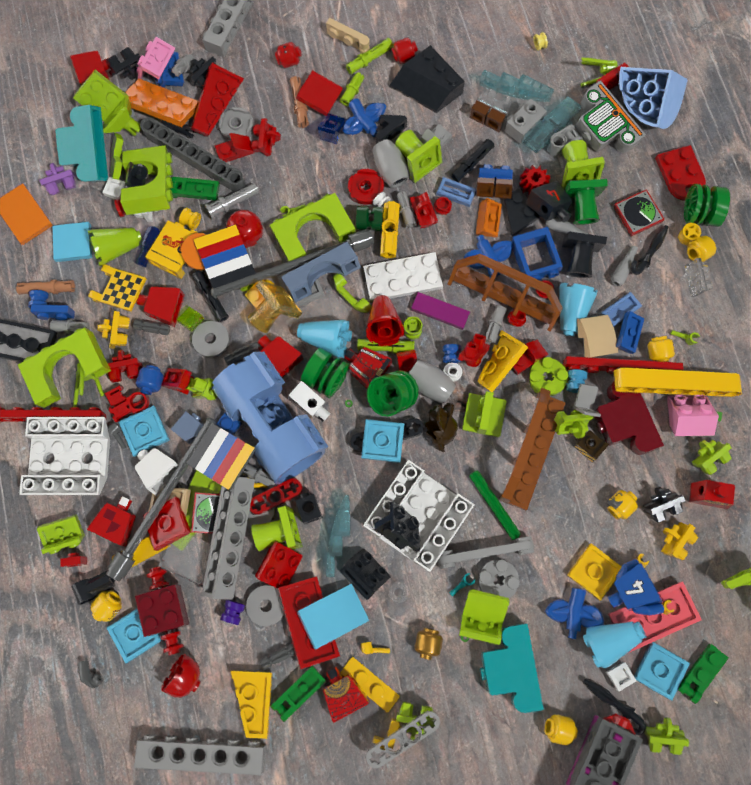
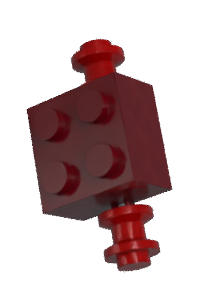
[135,566,190,656]

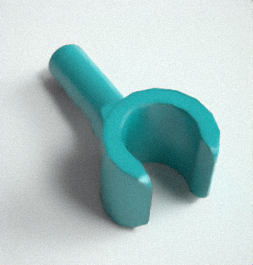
[449,573,475,596]

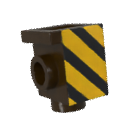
[575,430,609,462]

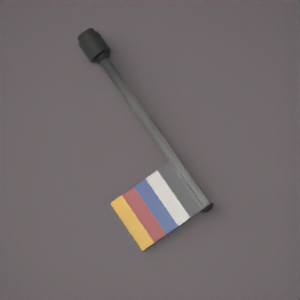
[193,225,374,298]
[106,418,256,581]

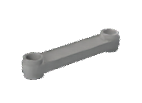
[437,536,534,569]

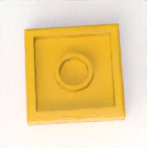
[567,543,622,601]

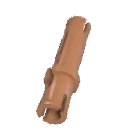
[290,76,309,128]
[16,280,75,295]

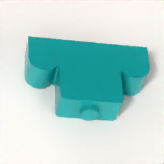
[55,105,108,183]
[480,623,544,713]

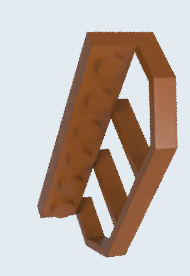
[447,254,563,332]
[499,388,566,511]

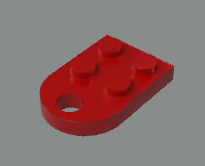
[655,145,706,201]

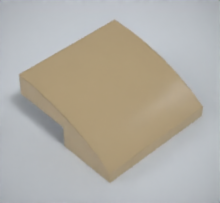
[577,315,618,358]

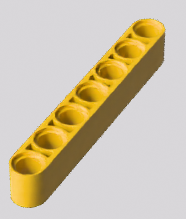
[614,368,742,397]

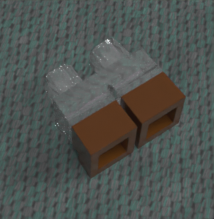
[470,88,512,132]

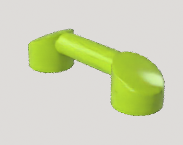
[333,273,372,313]

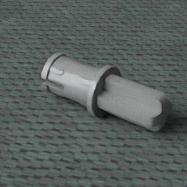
[172,54,194,77]
[397,191,417,228]
[485,305,507,343]
[50,319,89,334]
[241,464,277,488]

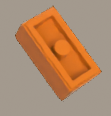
[476,198,502,238]

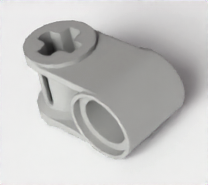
[547,124,583,157]

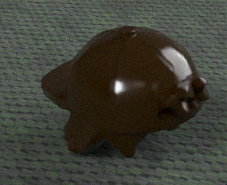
[425,403,458,452]

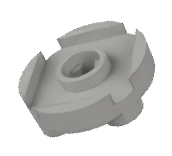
[479,560,520,599]

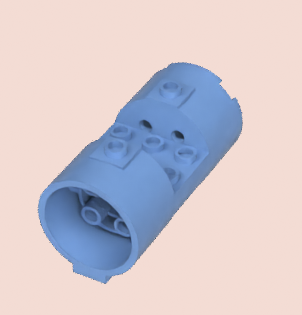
[212,352,329,484]

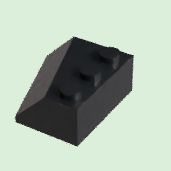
[390,45,465,113]

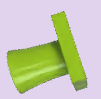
[395,130,442,183]
[561,140,605,189]
[251,506,303,552]

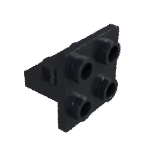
[375,501,421,552]
[340,548,391,600]

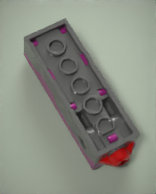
[565,713,643,785]

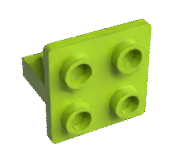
[462,391,507,437]

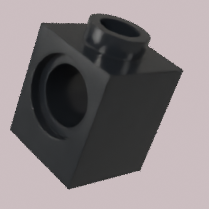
[295,492,323,525]

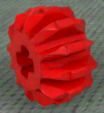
[519,165,550,195]

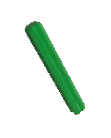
[469,470,521,540]

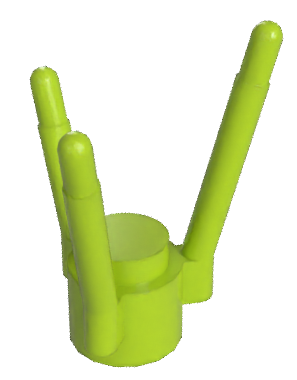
[580,57,618,87]
[73,363,104,407]

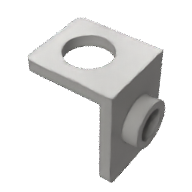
[574,384,601,417]

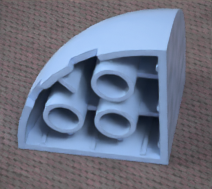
[619,67,688,129]

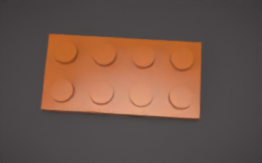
[125,78,199,127]

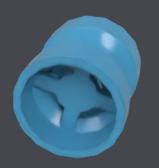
[566,369,588,393]

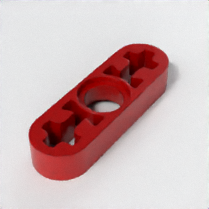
[250,478,303,515]

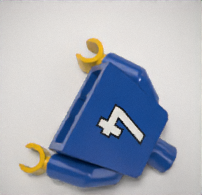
[608,554,675,616]

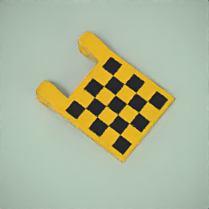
[88,264,147,312]

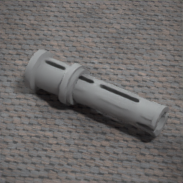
[204,183,259,220]

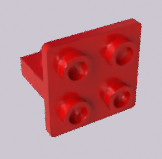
[255,542,303,589]

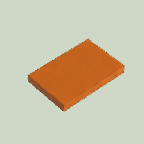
[0,183,53,246]

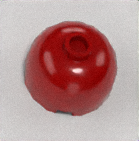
[226,210,263,248]
[161,653,201,698]

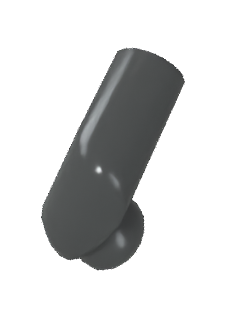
[78,661,103,688]

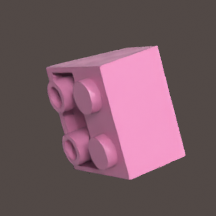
[667,395,719,436]

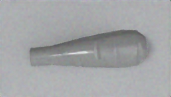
[545,217,588,234]
[611,246,638,286]

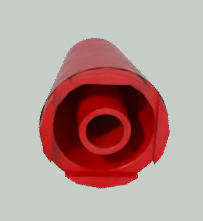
[366,295,404,346]

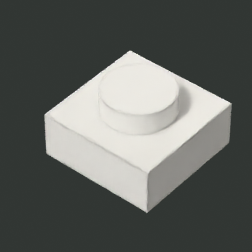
[102,177,125,200]
[606,662,636,692]

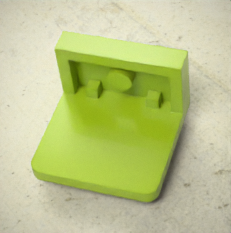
[459,589,509,645]

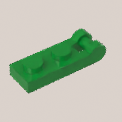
[170,177,220,201]
[678,644,729,704]
[270,665,327,722]

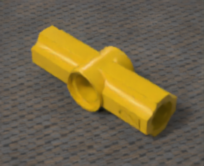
[380,201,400,259]

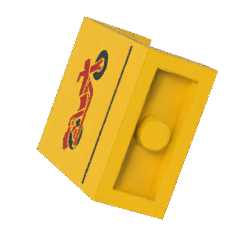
[145,220,198,279]

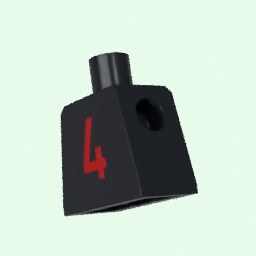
[526,181,572,222]

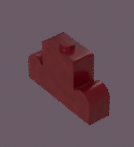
[595,381,664,455]

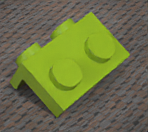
[36,514,85,554]

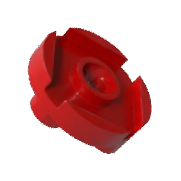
[348,169,384,205]

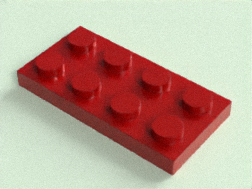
[278,576,340,669]

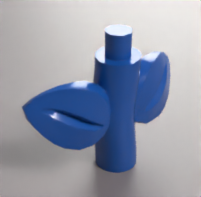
[343,98,386,137]
[464,235,513,278]
[545,588,604,639]

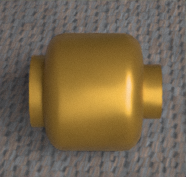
[415,628,443,660]

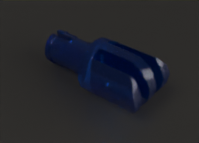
[135,226,160,268]

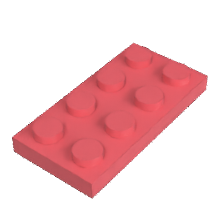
[608,581,702,653]

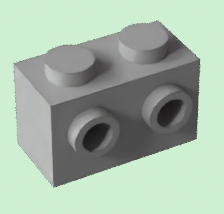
[505,98,547,144]

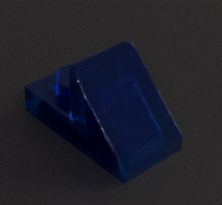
[318,113,346,144]

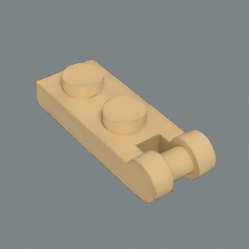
[326,18,370,54]

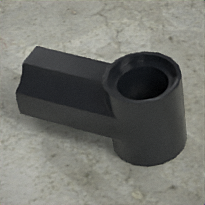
[71,570,116,605]

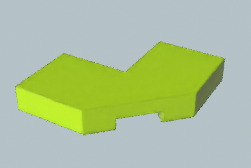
[110,133,124,180]

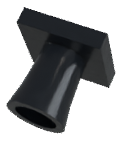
[562,231,607,278]

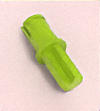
[340,72,364,106]

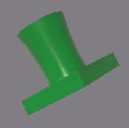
[564,179,608,225]

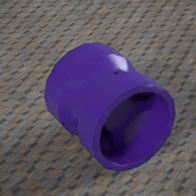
[220,599,246,625]

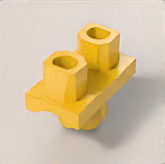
[97,311,130,349]
[661,522,699,560]

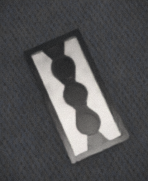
[0,319,57,363]

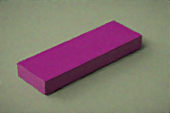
[411,292,470,330]

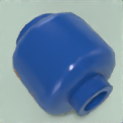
[136,365,164,395]

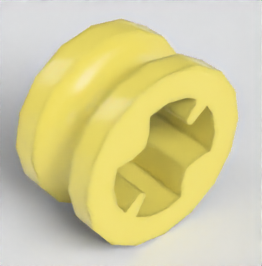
[533,32,548,51]

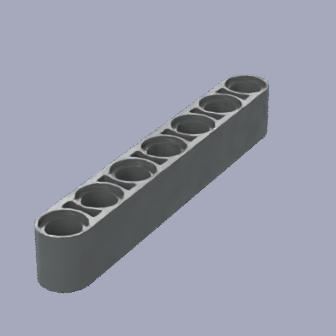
[140,117,246,192]

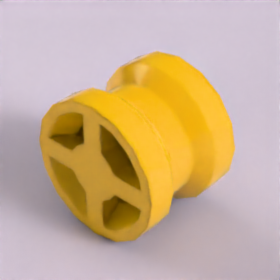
[179,207,201,230]
[678,223,701,246]

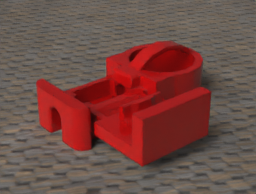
[105,385,150,422]

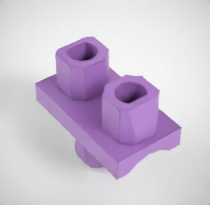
[39,163,76,195]

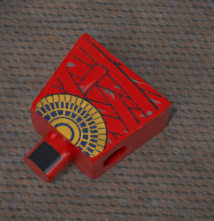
[689,480,735,509]
[323,667,370,723]

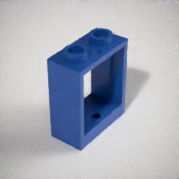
[512,227,563,280]

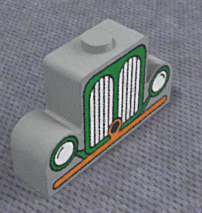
[575,80,646,153]

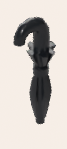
[631,225,669,275]
[583,678,647,735]

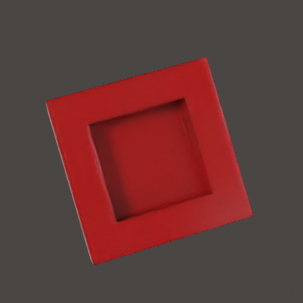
[396,350,417,372]
[60,553,87,568]

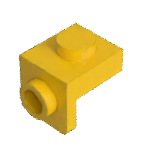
[245,280,278,309]
[373,718,402,750]

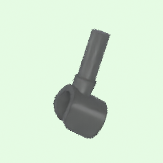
[108,422,126,449]

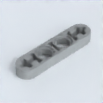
[366,711,440,768]

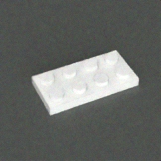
[363,252,443,302]

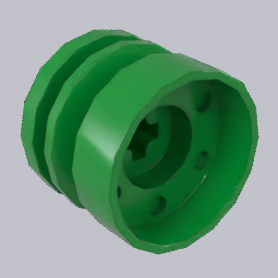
[684,184,730,227]
[301,348,349,398]
[367,370,418,417]

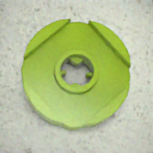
[529,357,568,396]

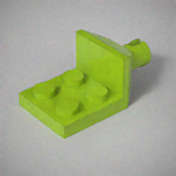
[73,70,141,136]

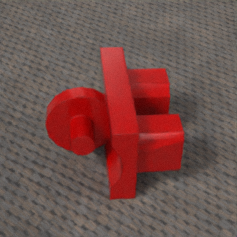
[251,118,281,156]
[410,192,438,228]
[458,333,490,367]
[108,350,143,383]

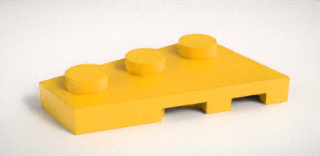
[477,330,528,392]
[231,670,273,739]

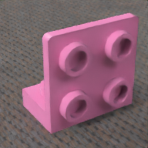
[136,37,175,79]

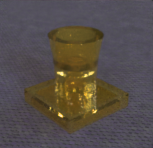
[248,280,302,333]

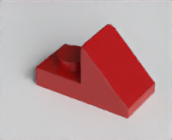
[215,133,255,163]
[512,339,549,375]
[161,368,194,394]

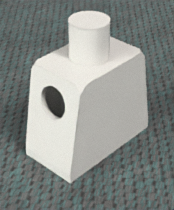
[135,448,178,497]

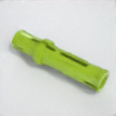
[345,38,393,75]
[357,339,415,354]

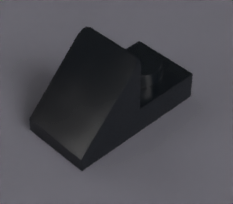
[376,115,407,144]

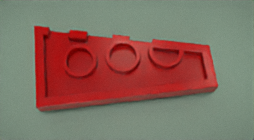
[191,63,244,137]

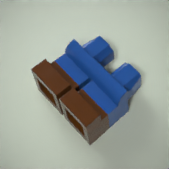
[476,164,513,199]

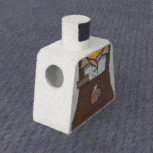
[288,381,331,422]

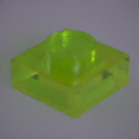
[177,307,204,332]

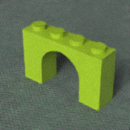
[121,145,173,215]
[270,193,356,262]
[18,327,111,408]

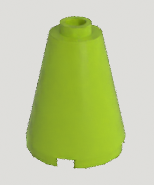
[87,228,142,266]

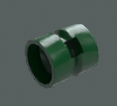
[356,205,384,231]

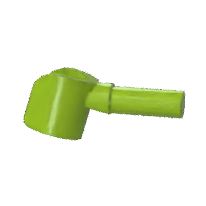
[280,204,305,218]
[671,330,700,345]

